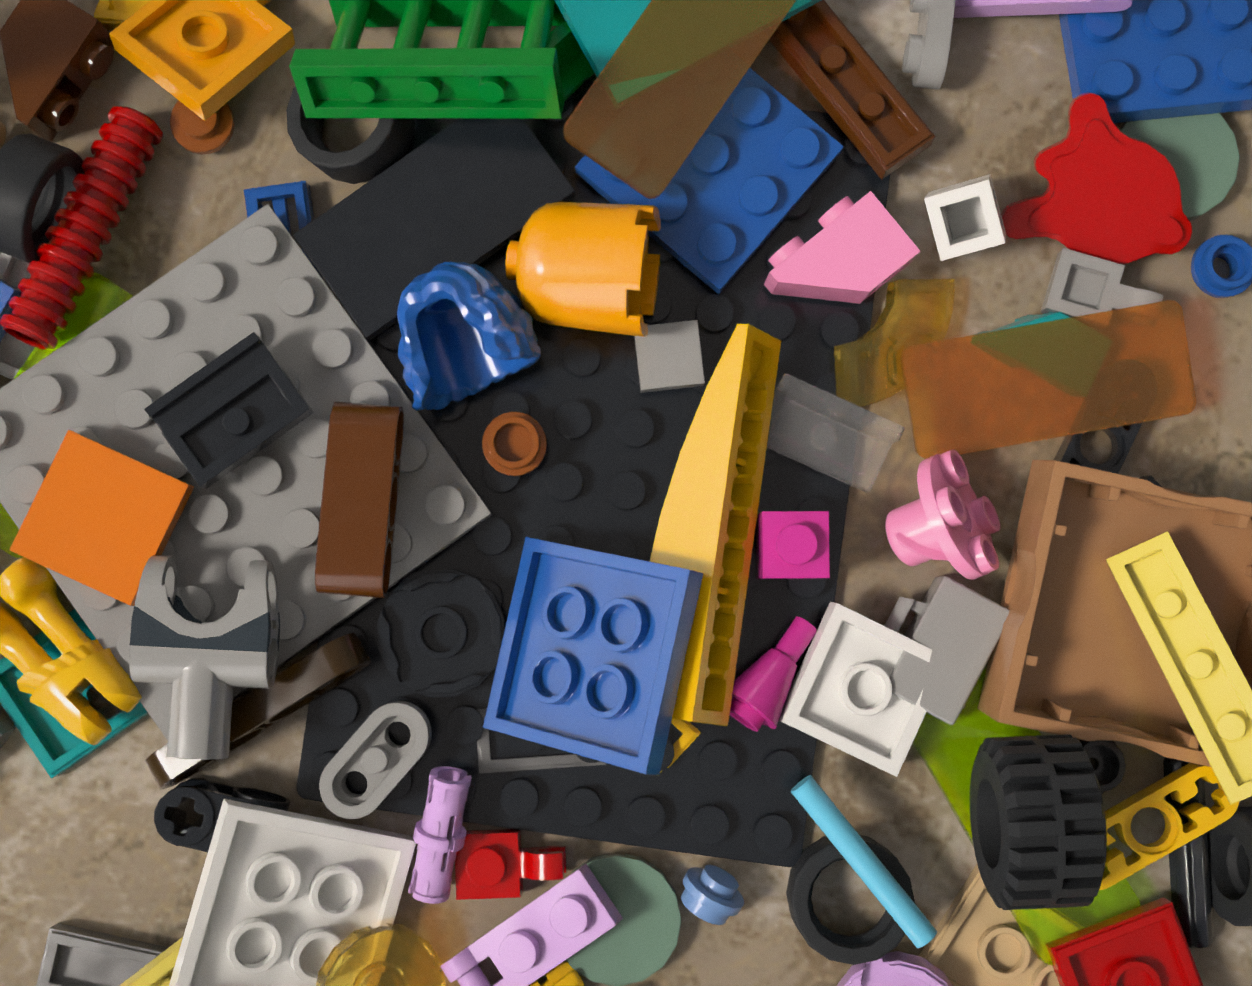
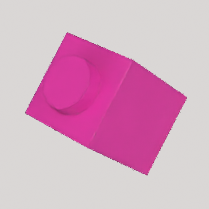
[756,511,830,579]

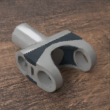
[129,555,280,760]

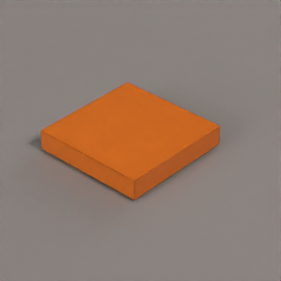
[9,430,194,606]

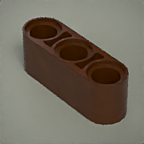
[315,401,404,598]

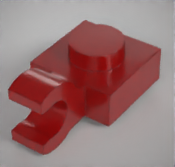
[455,829,567,900]

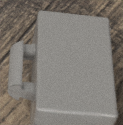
[884,576,1009,725]

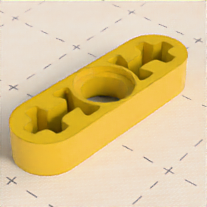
[1099,763,1240,890]

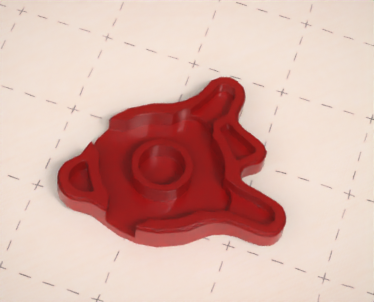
[1001,92,1192,264]

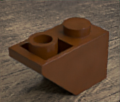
[0,0,114,142]

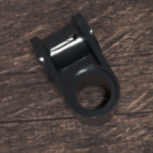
[154,778,290,853]

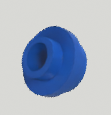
[1191,235,1252,298]

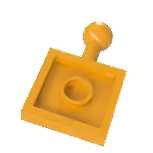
[109,0,295,121]

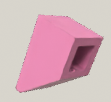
[764,191,920,304]

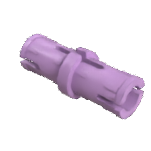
[408,766,472,904]

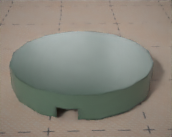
[1119,113,1240,221]
[566,854,681,986]

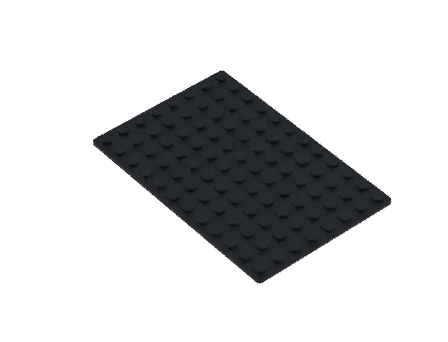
[296,80,890,867]

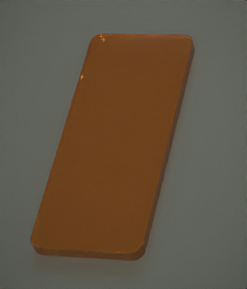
[563,0,797,199]
[900,300,1197,459]

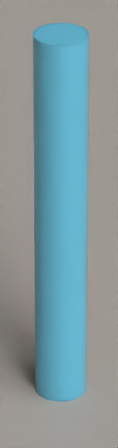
[790,775,937,948]

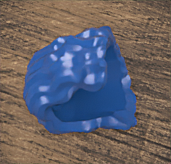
[397,261,541,411]

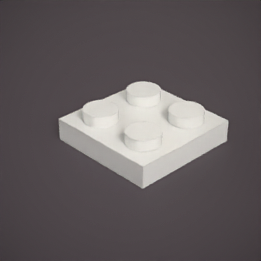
[779,602,932,777]

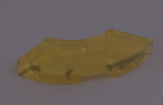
[834,279,955,410]

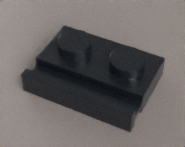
[144,332,314,489]

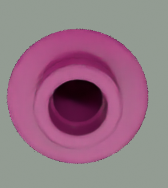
[730,616,817,732]

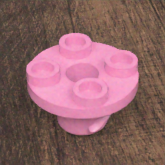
[885,449,1000,580]

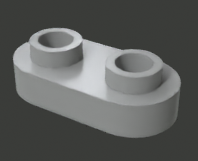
[902,0,956,90]
[319,701,432,819]

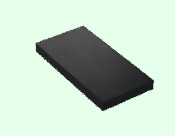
[293,118,575,341]

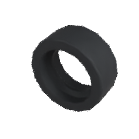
[286,86,415,184]
[0,133,85,263]
[786,835,915,965]

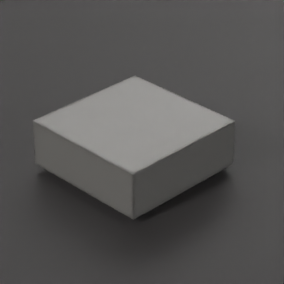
[634,320,705,393]

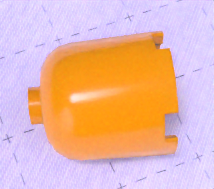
[505,202,661,337]

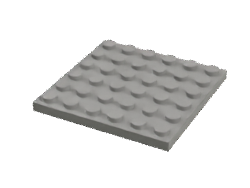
[0,204,492,740]

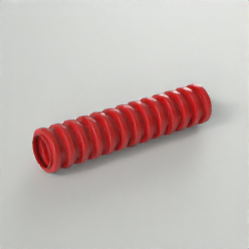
[0,106,164,350]

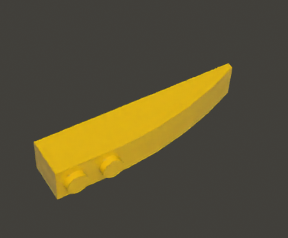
[649,324,781,726]

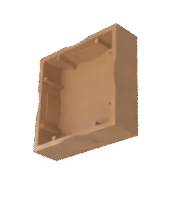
[978,460,1252,767]

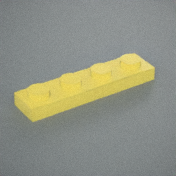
[1106,531,1252,805]

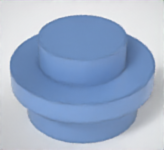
[681,865,744,925]

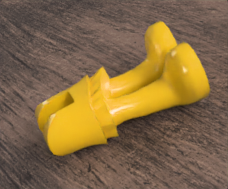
[0,557,142,745]

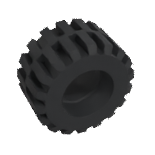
[970,734,1107,910]

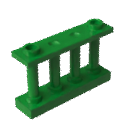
[289,0,565,119]

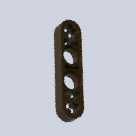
[145,632,371,790]

